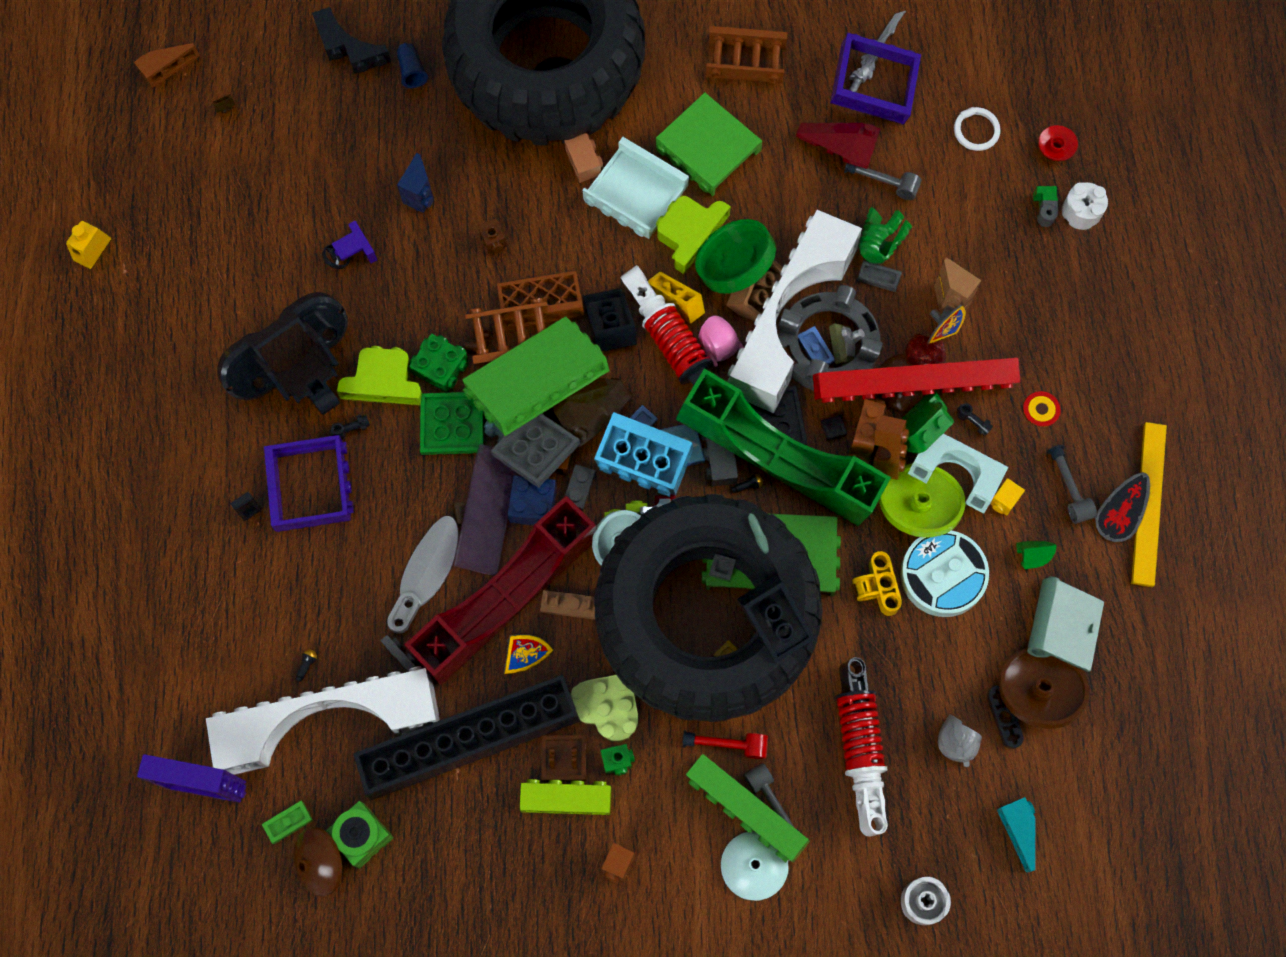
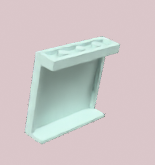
[583,137,689,239]

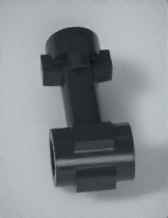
[957,403,993,436]
[330,414,370,439]

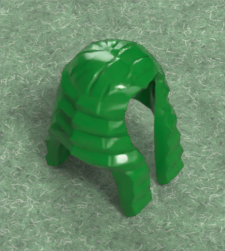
[858,207,912,264]

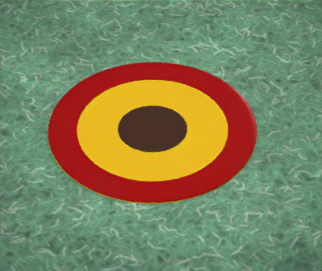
[1023,391,1061,426]

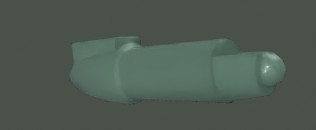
[748,513,769,554]

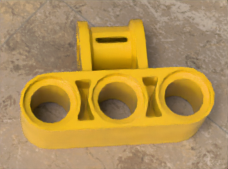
[852,551,902,616]

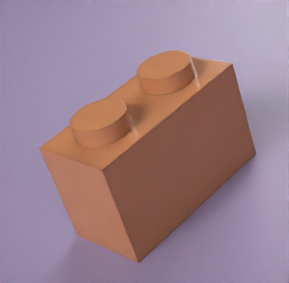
[564,133,603,183]

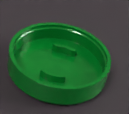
[695,219,776,294]

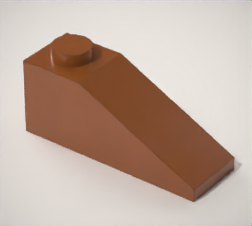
[134,43,200,88]

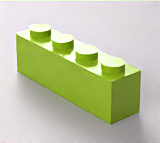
[520,779,611,815]

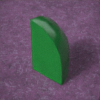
[1016,541,1057,569]

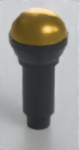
[731,474,763,493]
[295,649,317,682]

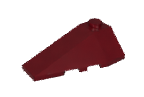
[796,123,881,169]

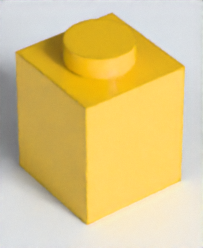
[990,478,1025,515]

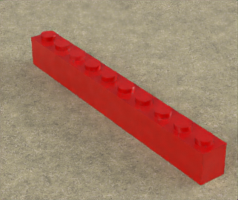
[813,358,1020,403]

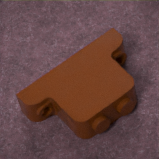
[848,398,886,464]

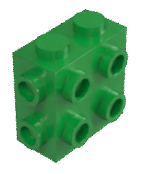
[409,333,469,393]

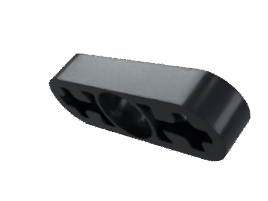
[987,686,1024,749]

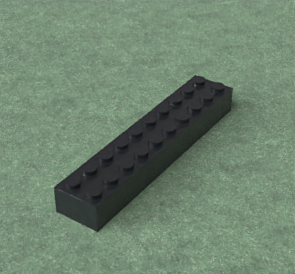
[353,675,580,800]

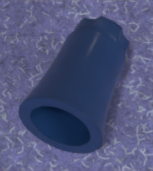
[397,43,428,88]

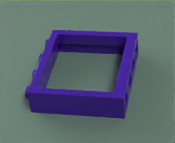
[830,33,921,124]
[264,435,354,532]
[137,754,246,803]

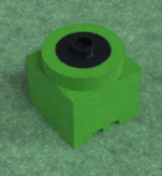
[326,801,394,869]

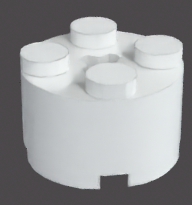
[1062,183,1108,230]
[901,877,951,925]

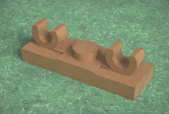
[540,590,595,620]

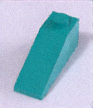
[997,797,1035,873]

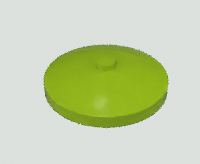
[879,464,965,538]

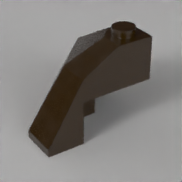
[553,378,633,447]

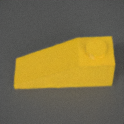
[648,271,705,324]

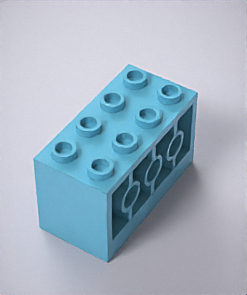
[594,412,694,497]

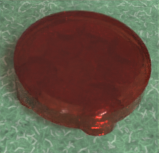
[905,334,946,366]

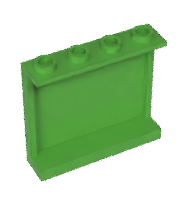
[656,93,762,196]

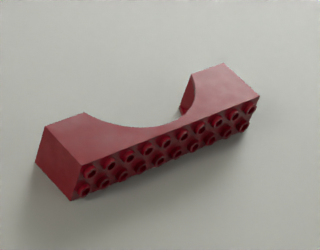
[404,496,597,685]

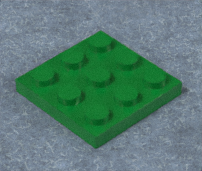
[420,392,484,455]

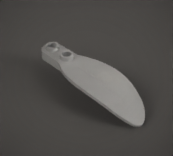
[387,516,458,634]

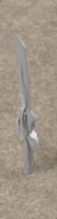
[849,11,906,92]

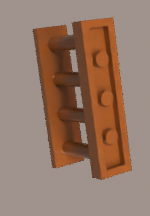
[706,26,788,84]
[465,298,547,364]

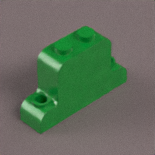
[874,391,954,453]

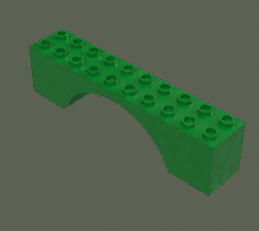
[676,369,891,526]

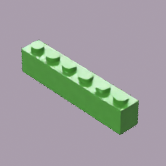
[686,754,810,863]

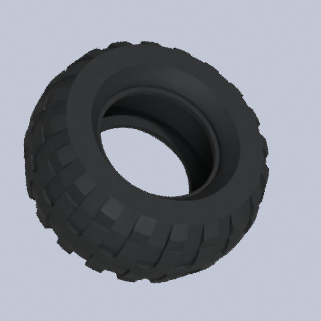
[442,0,645,145]
[594,494,823,722]

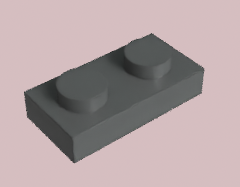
[565,465,596,511]
[380,635,417,672]

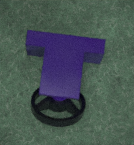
[322,221,377,269]

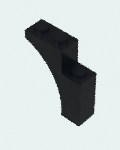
[312,7,391,74]

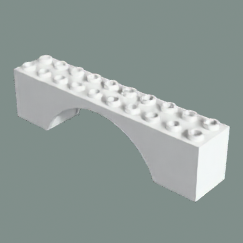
[727,210,862,413]
[206,666,440,775]

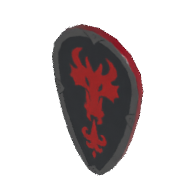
[1095,472,1150,542]

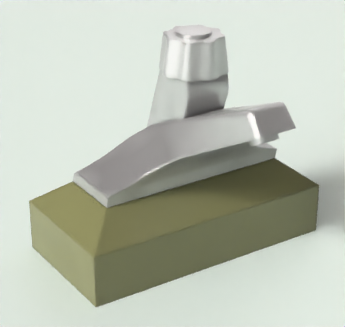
[829,323,865,366]

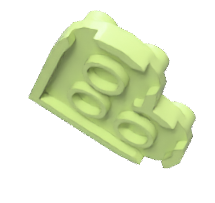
[571,675,638,742]

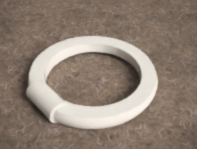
[954,107,1000,151]

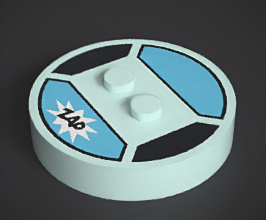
[900,530,989,617]

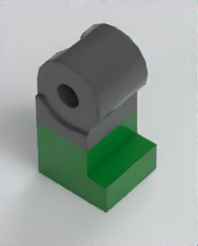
[1033,186,1058,227]

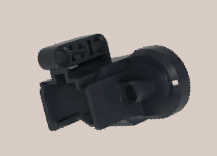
[217,292,348,415]

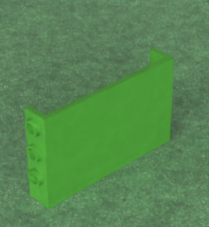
[462,316,610,436]
[702,514,841,596]

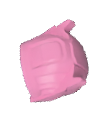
[698,316,744,367]

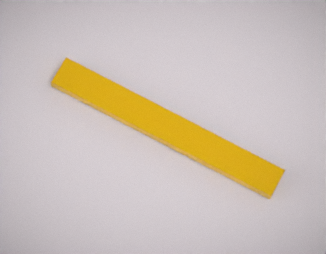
[1131,422,1167,587]

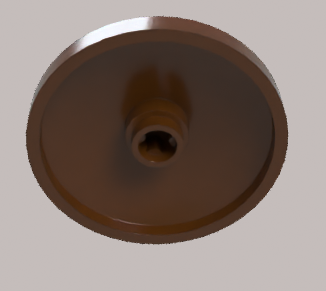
[999,648,1089,729]

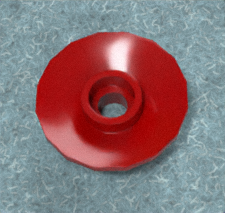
[1038,125,1078,161]

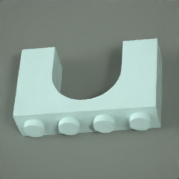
[908,433,1008,513]

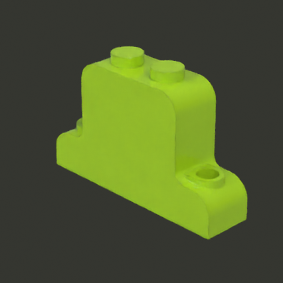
[656,196,731,274]
[337,346,422,405]

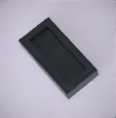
[230,492,262,521]

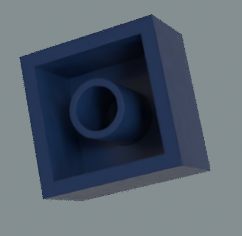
[508,475,557,525]

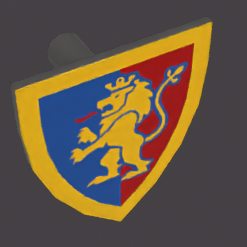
[927,304,966,344]
[504,634,553,674]

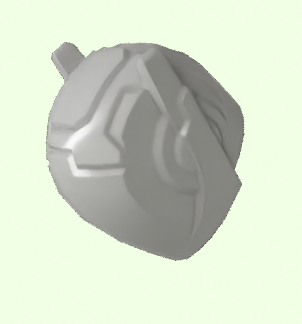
[937,714,982,767]

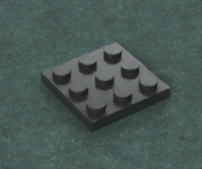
[491,414,580,488]

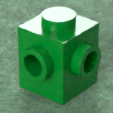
[601,744,635,776]

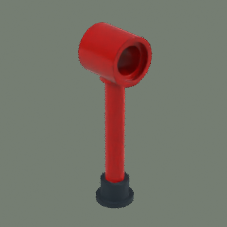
[683,730,768,759]

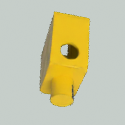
[66,221,111,269]

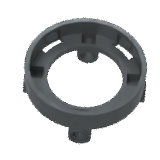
[779,285,883,391]

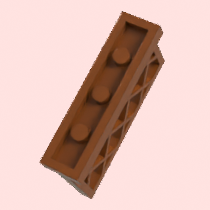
[497,271,584,331]

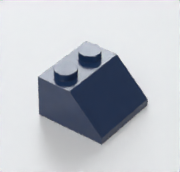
[397,153,434,213]

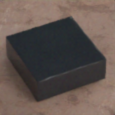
[820,414,847,441]

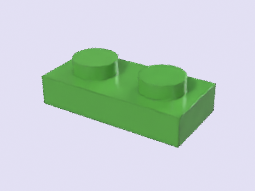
[262,801,313,844]

